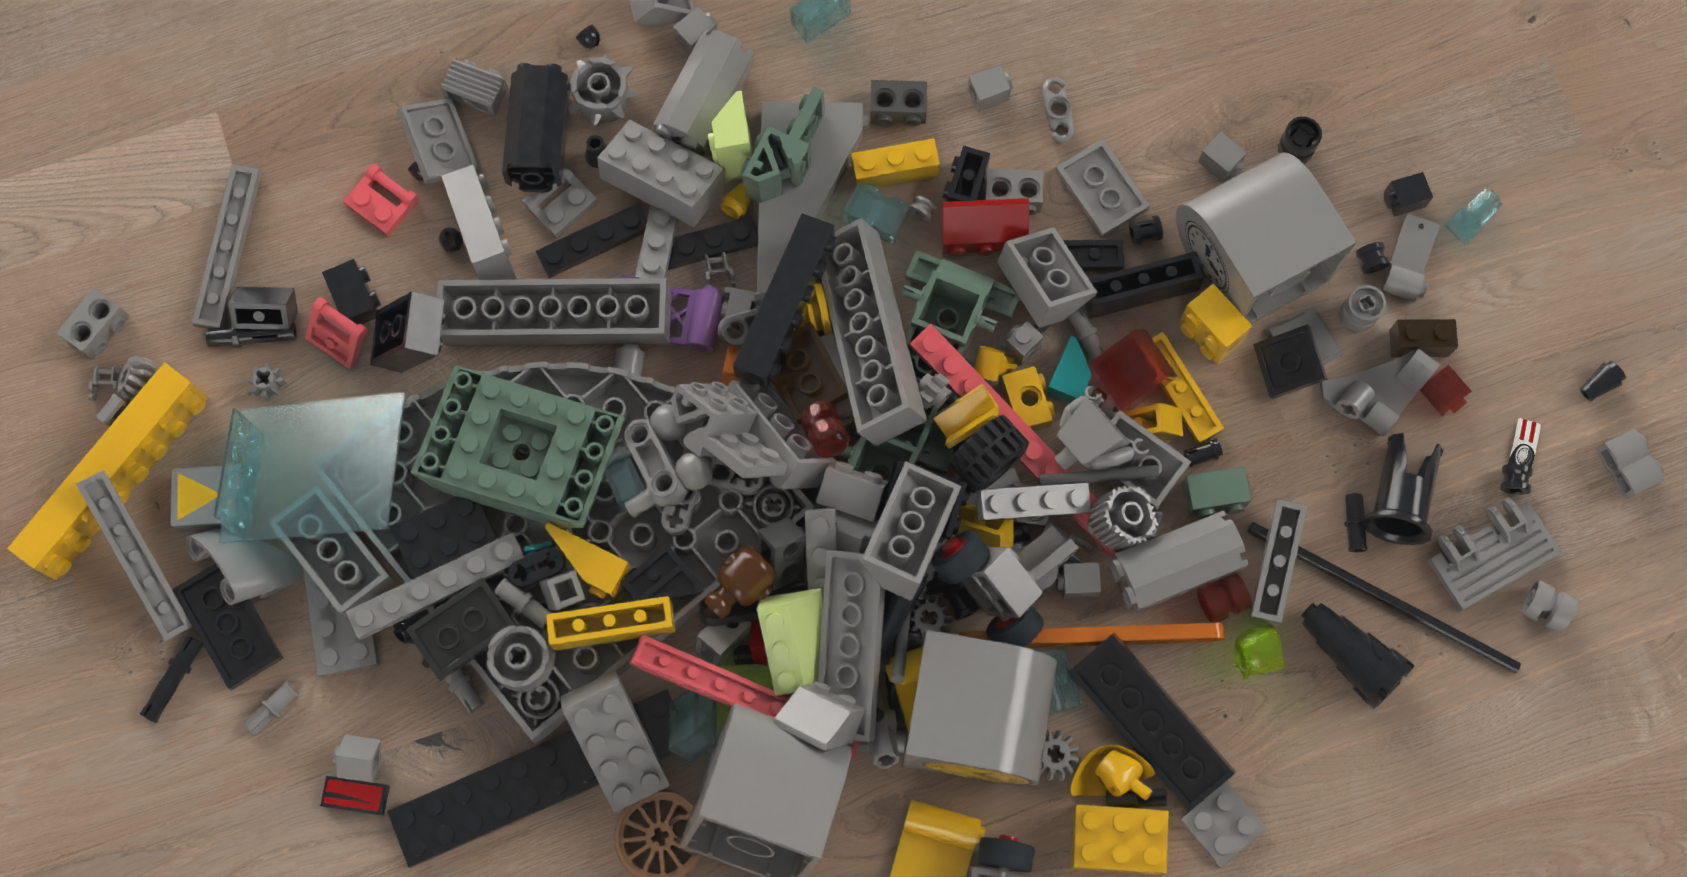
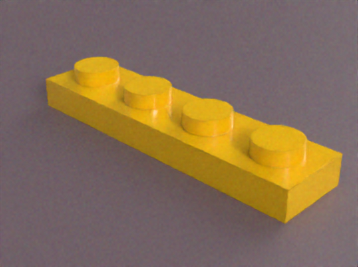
[1137,332,1224,445]

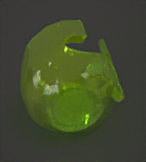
[1233,625,1287,680]

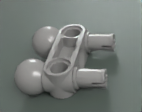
[607,404,713,518]

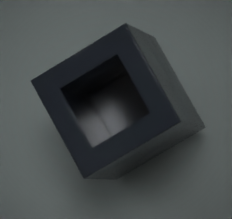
[1384,172,1433,217]

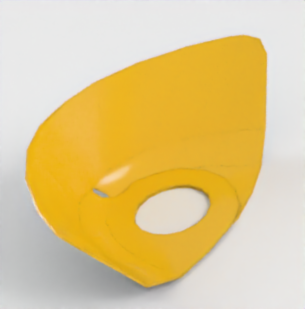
[1071,745,1155,796]

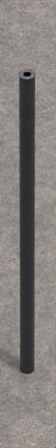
[1247,522,1521,674]

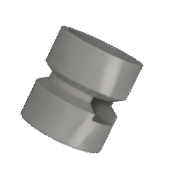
[1339,285,1386,333]
[1520,580,1579,633]

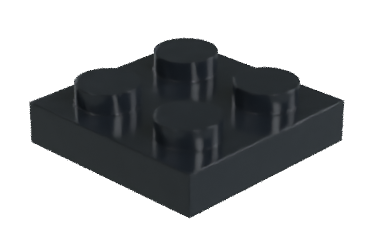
[1253,324,1328,399]

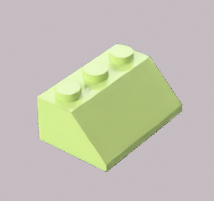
[708,91,754,183]
[757,588,823,696]

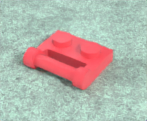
[343,164,419,237]
[305,297,368,369]

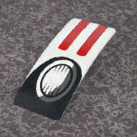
[1508,418,1541,468]

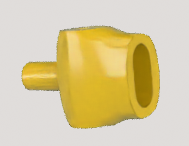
[1095,750,1153,801]

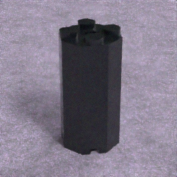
[502,63,570,193]

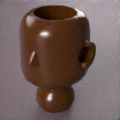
[705,546,777,618]

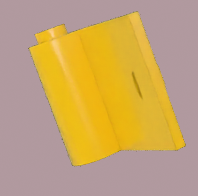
[890,799,986,877]

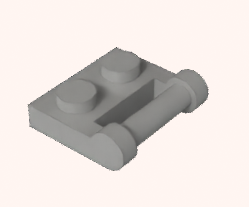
[522,165,598,239]

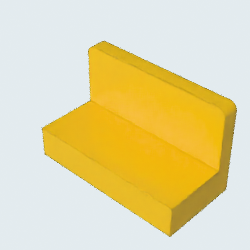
[933,384,999,449]

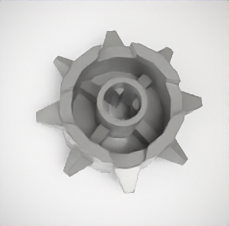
[568,54,639,126]

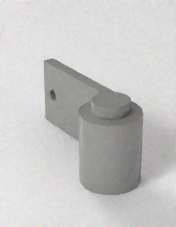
[1381,213,1440,302]

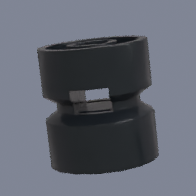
[1278,116,1322,164]

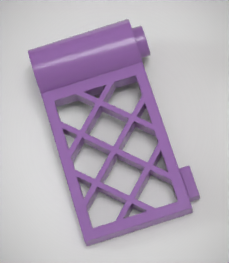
[621,275,725,353]

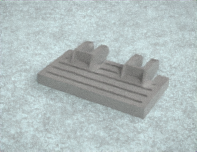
[1428,497,1562,611]

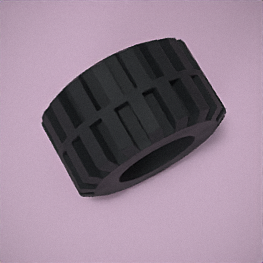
[949,415,1029,493]

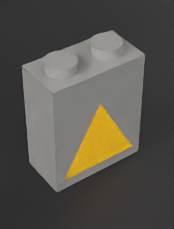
[170,465,254,532]

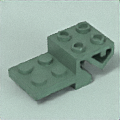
[741,86,825,203]

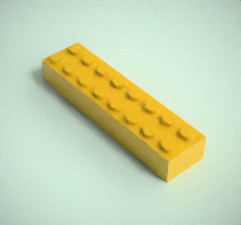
[7,362,209,580]

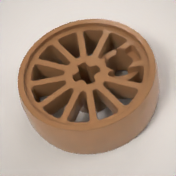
[614,791,704,877]

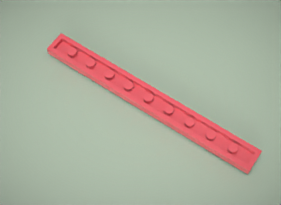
[908,324,1118,557]

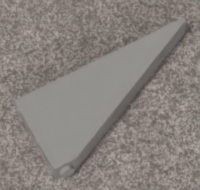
[756,102,868,308]

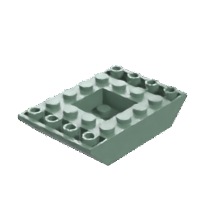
[411,365,625,528]

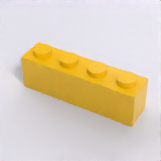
[546,596,676,651]

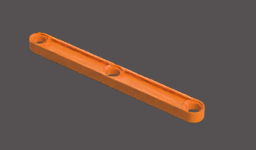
[959,623,1225,648]

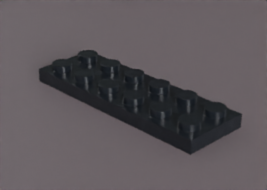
[1068,633,1236,812]

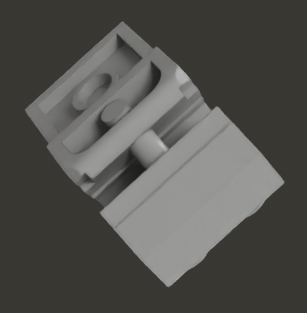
[671,382,788,478]

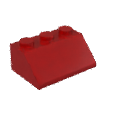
[940,198,1029,257]

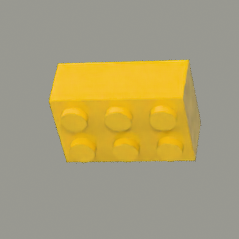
[1070,805,1169,875]

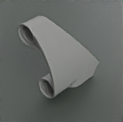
[1321,349,1440,437]
[186,528,303,605]

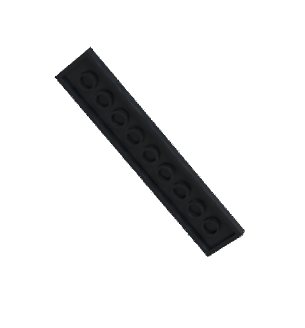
[387,689,691,868]

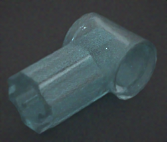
[1445,188,1502,245]

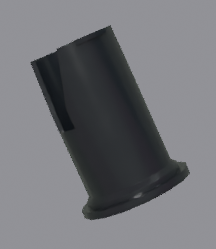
[1363,433,1444,545]

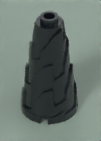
[1301,603,1415,709]

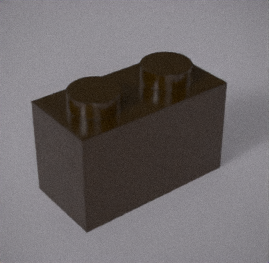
[1389,319,1458,357]

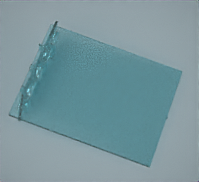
[214,392,405,544]

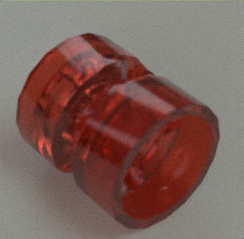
[800,401,850,458]
[1197,573,1252,623]

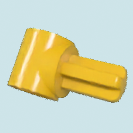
[974,346,1017,381]

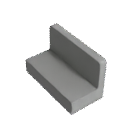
[1017,526,1078,585]

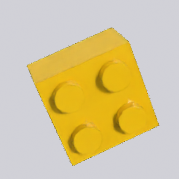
[1179,284,1253,364]

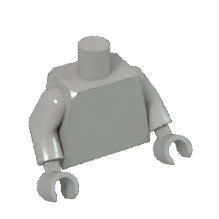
[1054,386,1149,470]

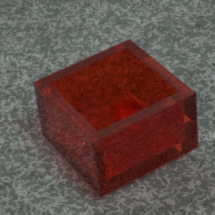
[1089,329,1178,411]

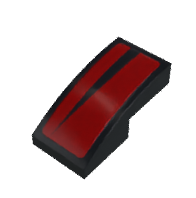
[320,776,390,816]

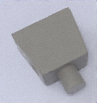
[696,615,752,668]

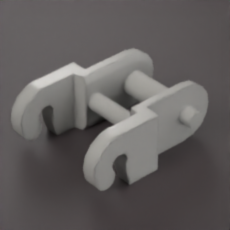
[702,252,735,287]
[88,364,120,401]

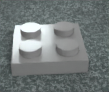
[1179,781,1267,868]

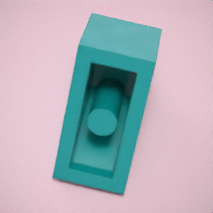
[1046,336,1094,404]

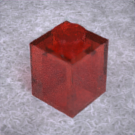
[1420,365,1472,416]

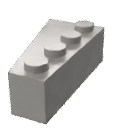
[441,165,517,280]

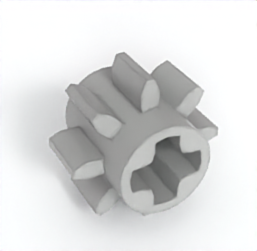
[247,362,286,401]
[918,373,952,410]

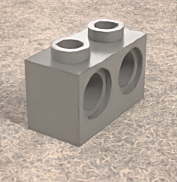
[985,169,1043,215]
[56,288,129,360]

